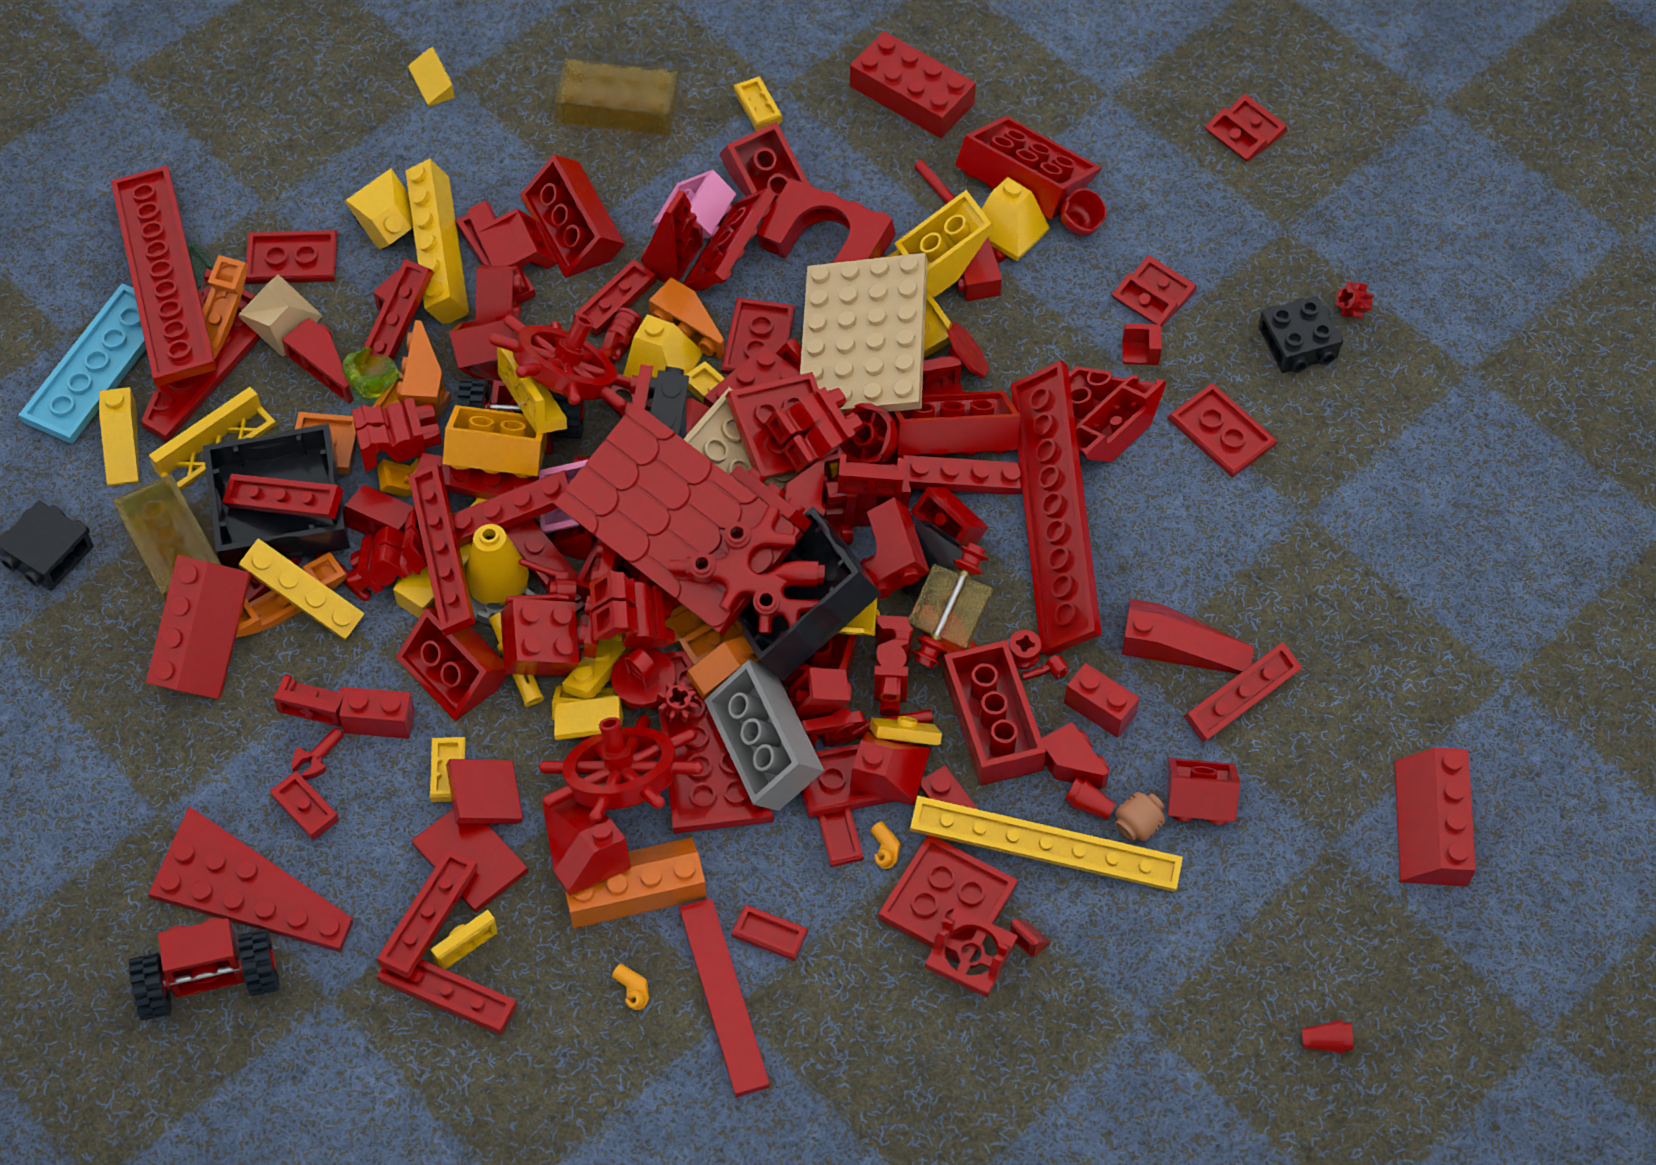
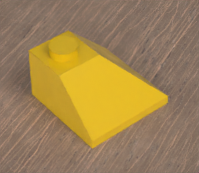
[344,168,413,249]
[981,177,1050,261]
[623,314,703,378]

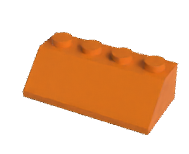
[564,837,707,928]

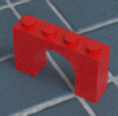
[756,178,896,263]
[866,497,930,600]

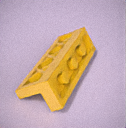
[497,347,567,434]
[149,387,277,494]

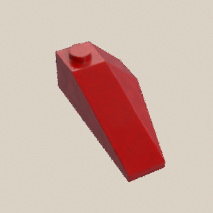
[641,190,703,283]
[1121,599,1254,674]
[542,798,631,896]

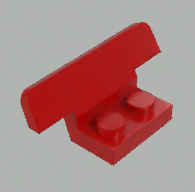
[468,201,558,292]

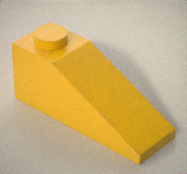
[99,387,139,486]

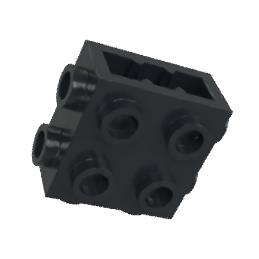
[1258,296,1343,373]
[645,366,689,436]
[0,500,94,591]
[898,521,972,611]

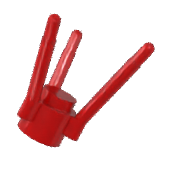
[504,559,577,606]

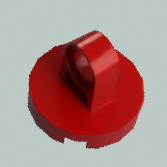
[611,648,677,710]

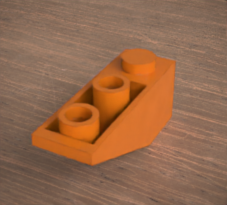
[649,277,725,360]
[397,320,446,415]

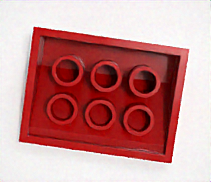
[955,116,1102,219]

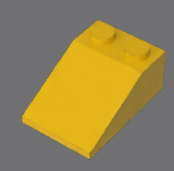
[894,190,994,298]

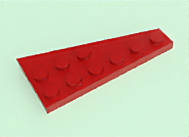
[141,268,261,442]
[660,650,774,834]
[148,806,353,952]

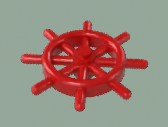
[489,315,632,410]
[539,715,704,823]

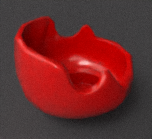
[1059,189,1107,237]

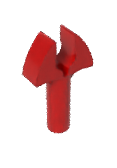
[292,727,344,780]

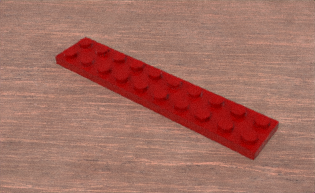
[111,165,217,387]
[1011,360,1102,656]

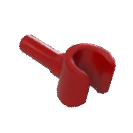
[1021,655,1069,680]

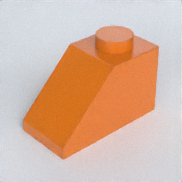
[686,636,763,699]

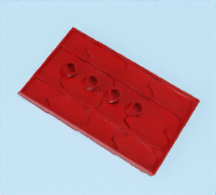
[554,403,803,636]

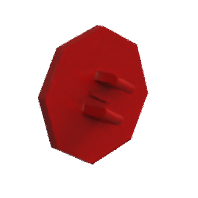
[946,321,989,379]

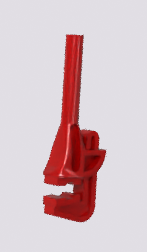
[801,707,933,749]

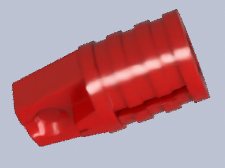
[601,308,642,363]

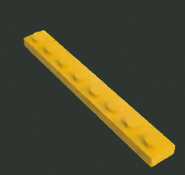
[910,796,1183,892]

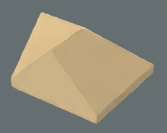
[238,274,322,357]

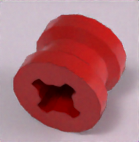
[1009,630,1041,669]

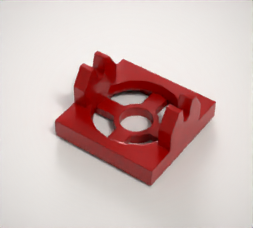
[925,907,1018,998]

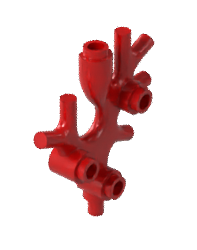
[669,505,825,634]

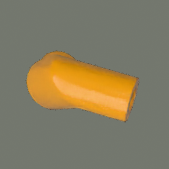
[870,821,901,869]
[612,963,649,1010]

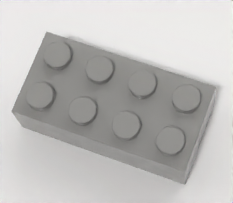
[704,660,824,811]

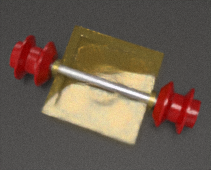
[909,543,994,669]

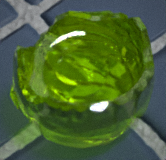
[342,347,400,399]

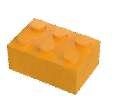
[443,405,547,478]

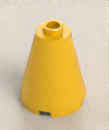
[465,524,529,606]

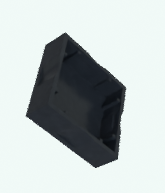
[203,423,350,569]
[736,506,881,681]

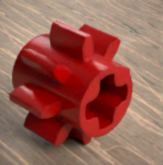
[1335,281,1374,319]
[656,681,697,723]

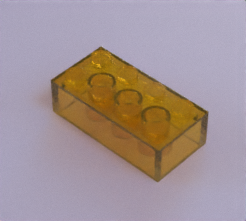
[555,59,679,135]
[112,474,221,604]

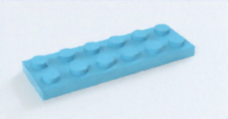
[18,283,146,445]

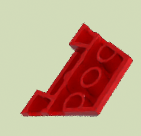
[1069,366,1166,462]

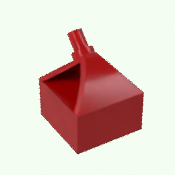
[449,311,520,385]

